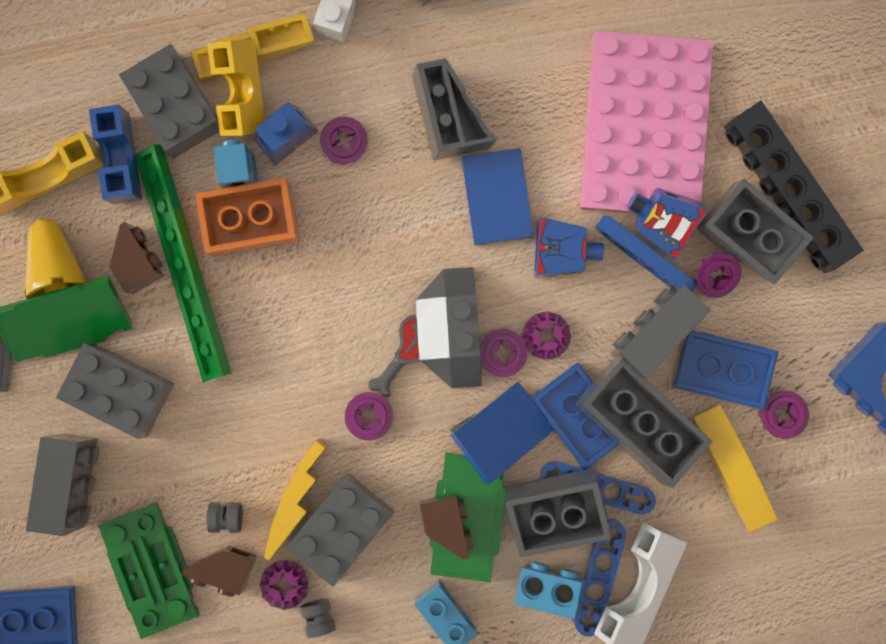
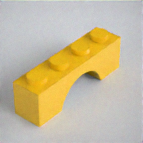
[0,131,103,216]

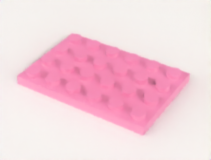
[580,31,714,214]

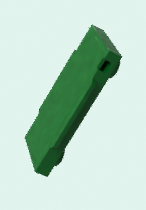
[0,275,132,362]
[430,453,506,582]
[98,502,200,639]

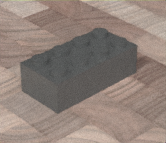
[574,358,713,488]

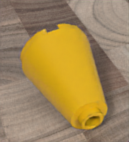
[24,219,87,299]

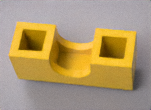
[207,39,265,136]

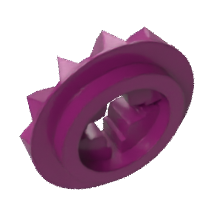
[320,116,368,165]
[694,251,742,298]
[523,312,571,359]
[480,329,527,377]
[759,391,809,439]
[345,392,393,441]
[259,560,309,610]

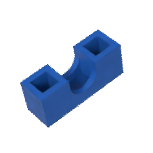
[89,104,142,205]

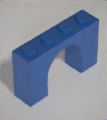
[828,322,886,435]

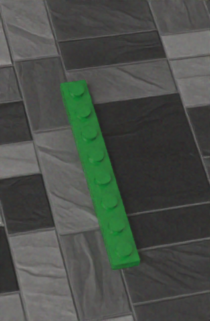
[135,144,231,382]

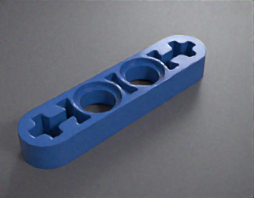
[595,215,697,292]
[540,461,656,515]
[573,519,626,637]

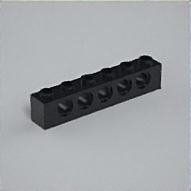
[724,100,864,273]

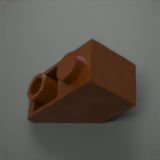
[109,222,164,295]
[420,494,473,560]
[182,546,257,597]

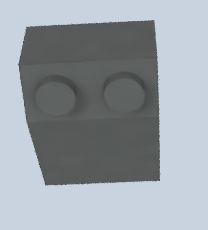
[696,178,814,285]

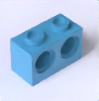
[213,140,258,188]
[515,561,586,620]
[415,579,477,644]

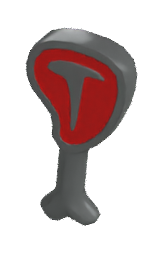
[368,315,420,397]

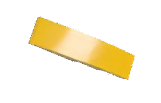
[190,13,314,82]
[693,405,778,534]
[264,439,328,561]

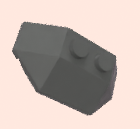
[416,267,481,388]

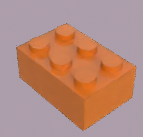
[195,178,300,257]

